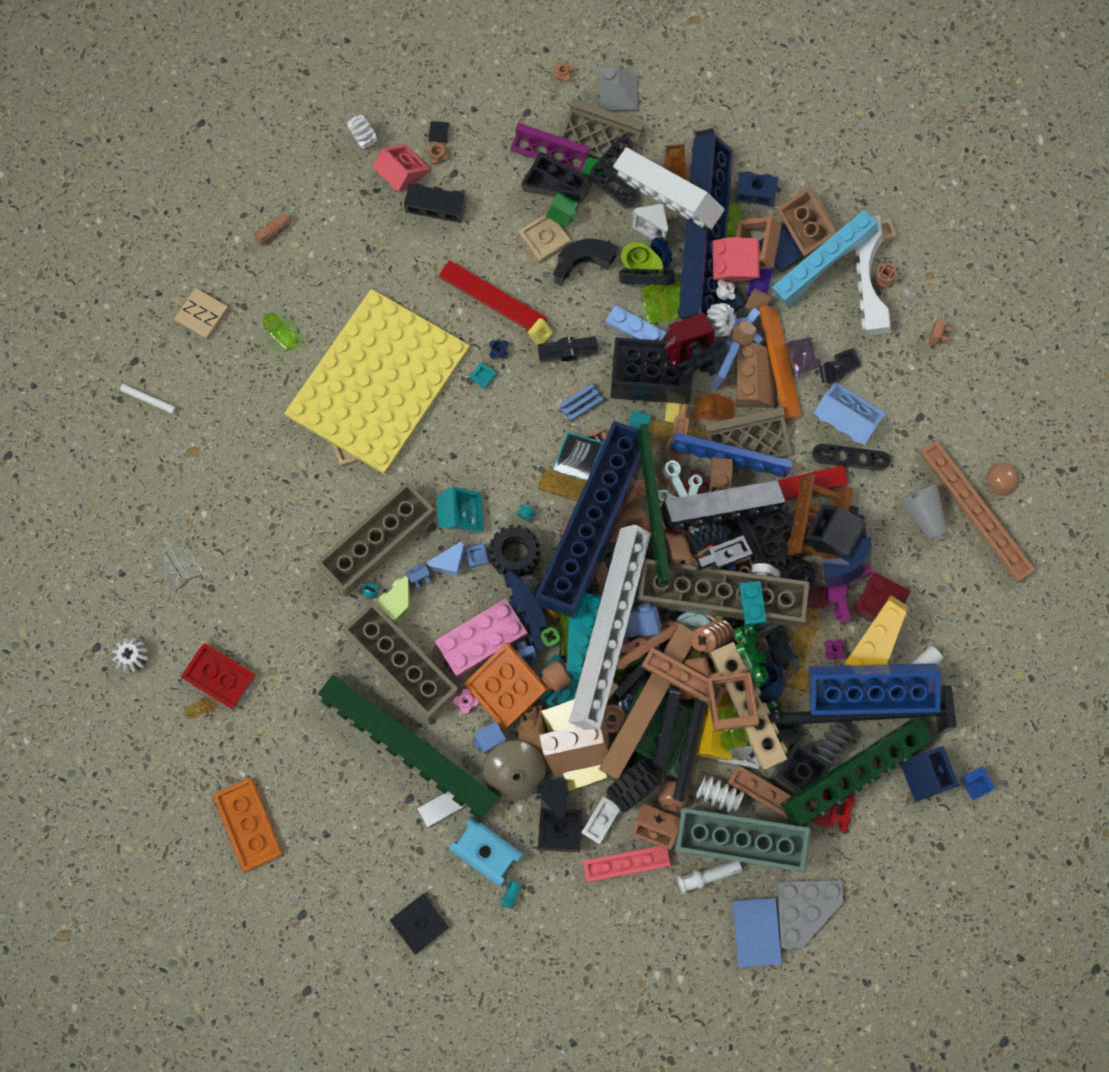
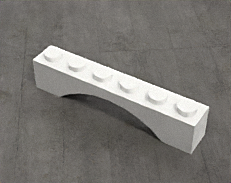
[855,215,891,336]

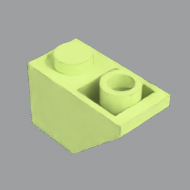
[376,576,410,625]

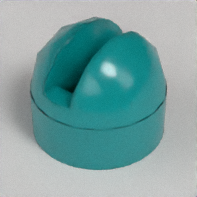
[362,582,379,599]

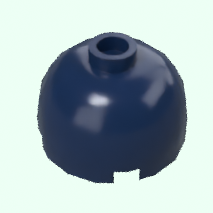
[743,661,786,703]

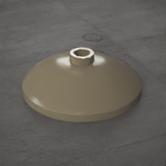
[483,740,546,801]

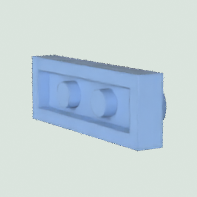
[605,305,666,341]

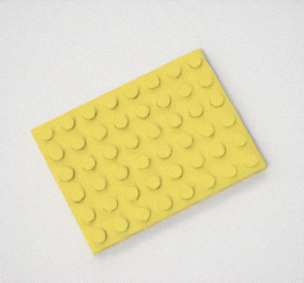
[284,289,470,475]

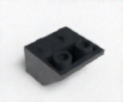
[805,504,867,558]

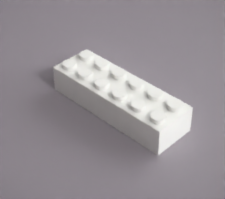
[613,147,725,229]

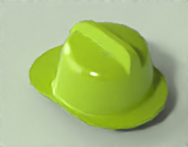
[621,241,663,269]

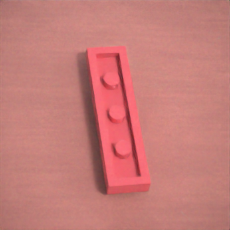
[583,846,670,882]

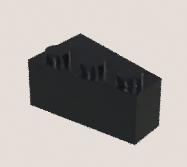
[521,152,592,202]

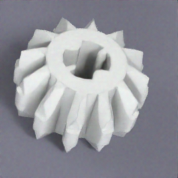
[347,115,377,149]
[707,303,736,337]
[112,638,148,673]

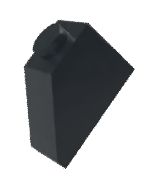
[537,778,568,828]

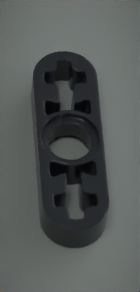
[619,268,675,285]

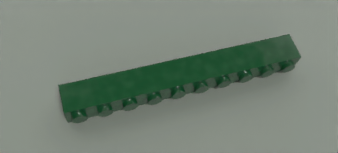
[318,674,501,819]

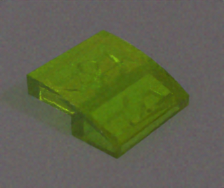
[640,278,681,325]

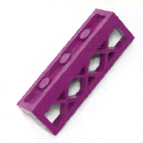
[510,122,589,173]

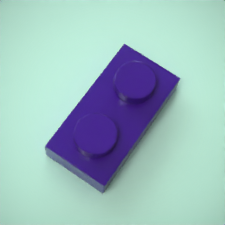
[747,268,773,297]

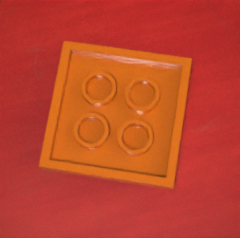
[464,642,548,731]

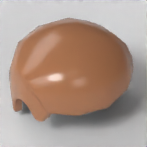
[987,463,1018,495]

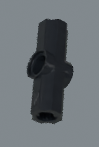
[537,336,598,362]

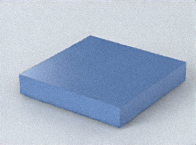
[710,341,740,390]

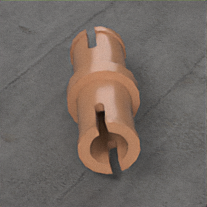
[253,213,291,245]

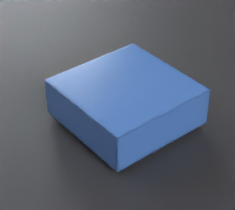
[465,543,489,569]

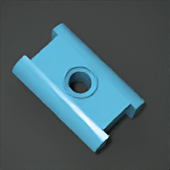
[448,817,523,887]

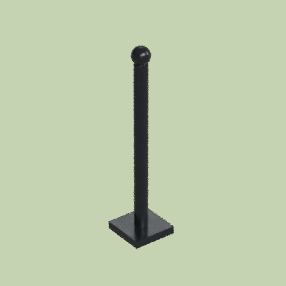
[767,685,957,733]

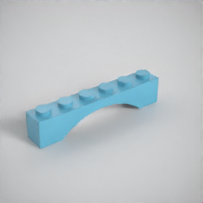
[772,210,878,308]

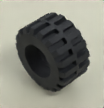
[489,525,540,577]
[606,759,663,813]

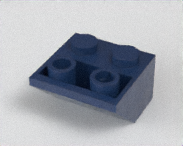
[899,746,959,802]

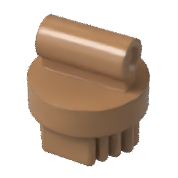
[731,321,756,345]

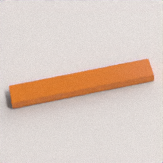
[759,305,802,419]

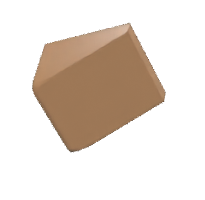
[745,288,772,312]

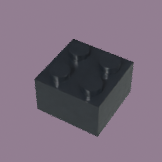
[769,742,832,803]

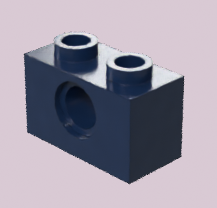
[735,171,778,207]

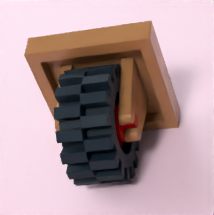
[675,524,729,568]

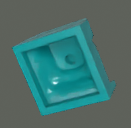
[437,486,484,534]

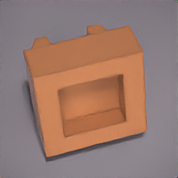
[928,318,952,345]

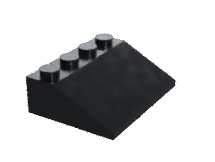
[610,337,692,404]

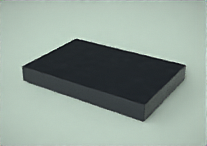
[614,647,663,703]

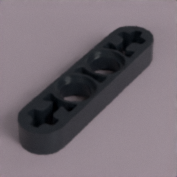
[812,444,891,471]
[651,686,681,768]

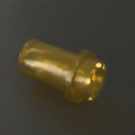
[184,698,213,719]

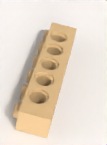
[708,642,788,770]

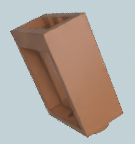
[735,216,781,269]
[706,670,759,732]

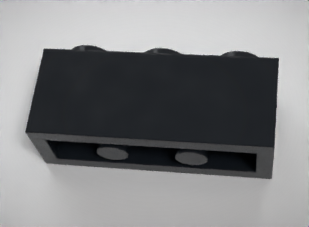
[404,183,466,223]

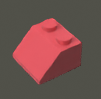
[372,144,431,191]
[713,237,760,283]

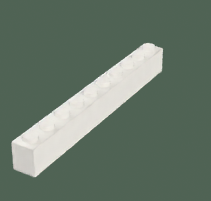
[568,525,651,730]

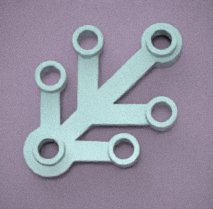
[658,460,708,534]

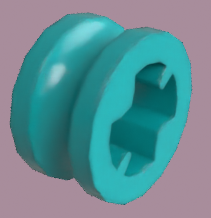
[516,504,536,522]

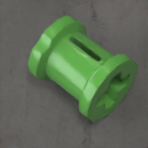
[541,627,560,646]

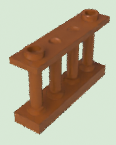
[788,474,853,566]

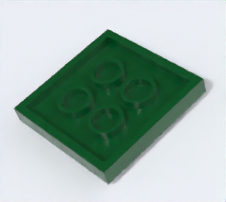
[613,684,693,770]

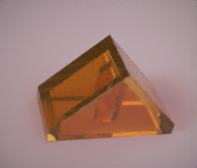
[664,144,685,180]
[693,393,734,421]

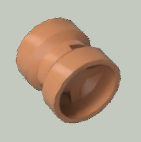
[874,263,897,289]

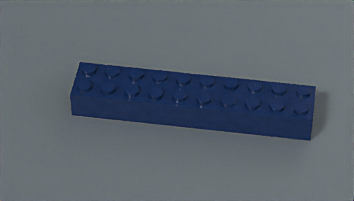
[678,133,733,320]
[535,421,651,619]

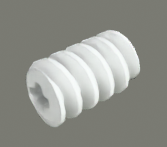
[696,775,744,814]

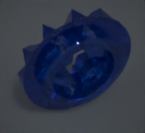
[651,237,673,268]

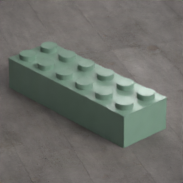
[675,808,812,873]

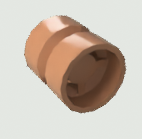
[602,705,625,736]

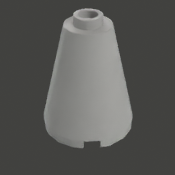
[899,483,947,541]

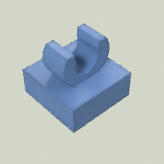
[405,562,430,589]
[516,641,538,665]

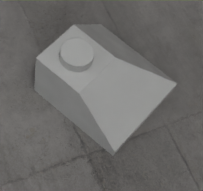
[599,66,638,112]

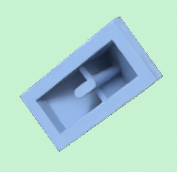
[427,541,465,576]

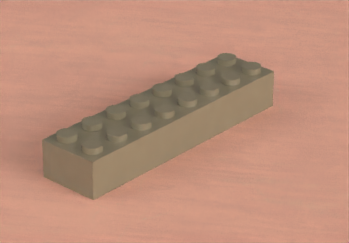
[637,559,809,628]

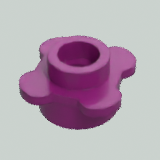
[824,639,846,660]

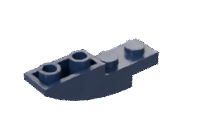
[504,569,547,650]

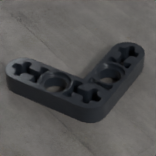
[590,136,637,209]

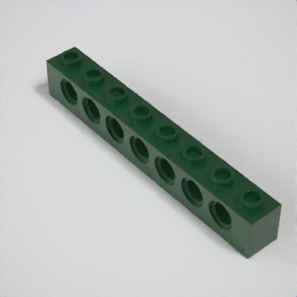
[780,717,933,827]

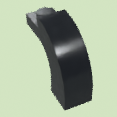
[553,238,618,286]

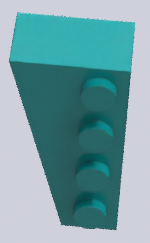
[567,593,602,680]

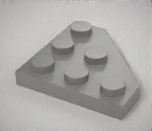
[777,880,843,948]

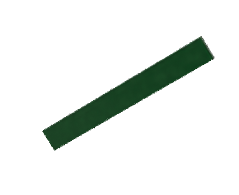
[637,424,671,587]

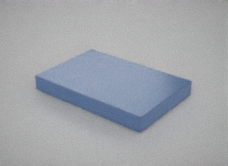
[732,898,782,967]

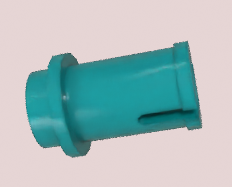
[500,880,522,909]

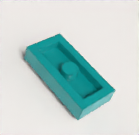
[739,581,767,626]

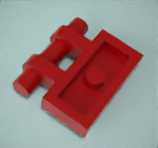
[811,787,856,833]

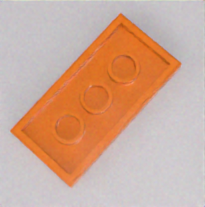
[212,777,283,873]

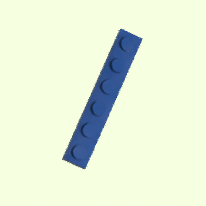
[670,432,792,477]

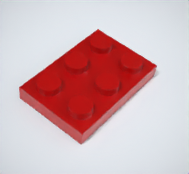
[181,642,256,710]

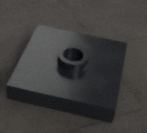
[538,808,582,853]
[389,893,449,955]

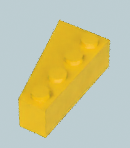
[843,595,908,666]
[696,671,737,761]

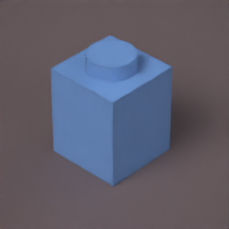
[473,722,506,754]

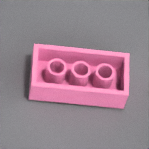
[435,598,528,679]

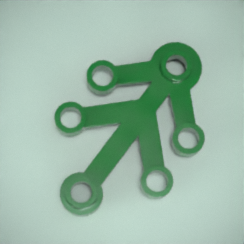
[734,625,769,687]

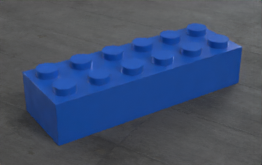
[809,663,941,715]

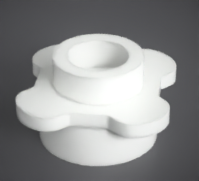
[716,280,735,300]

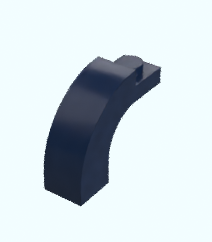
[823,528,872,587]

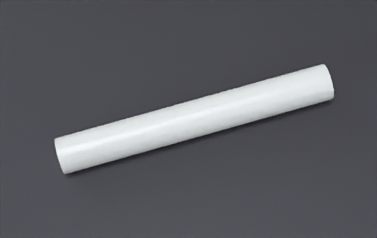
[120,384,176,414]

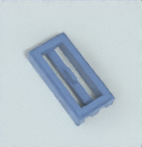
[559,384,603,422]

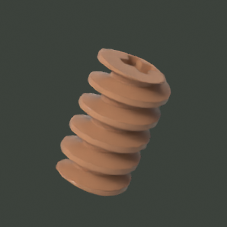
[691,619,734,652]

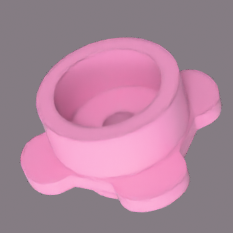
[453,689,478,714]

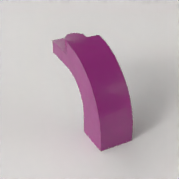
[825,562,872,625]

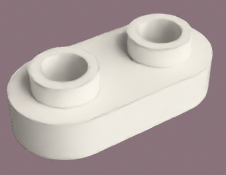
[752,563,780,578]

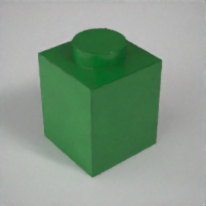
[545,192,578,227]

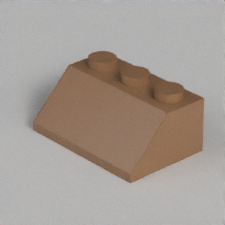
[777,187,839,257]
[735,343,775,408]
[539,720,611,775]

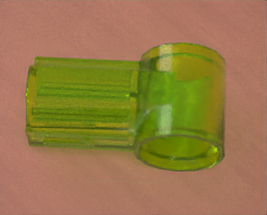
[263,313,299,351]
[717,705,749,750]

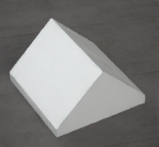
[632,204,668,248]

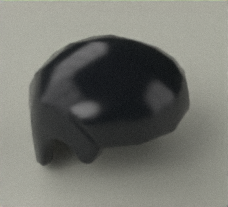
[785,559,816,585]

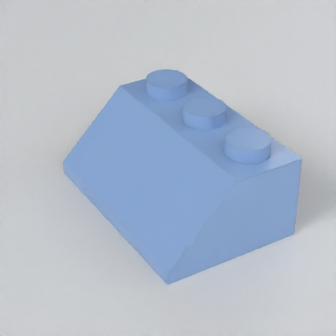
[814,382,886,445]

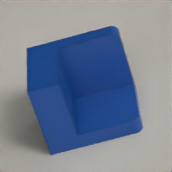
[959,767,995,800]

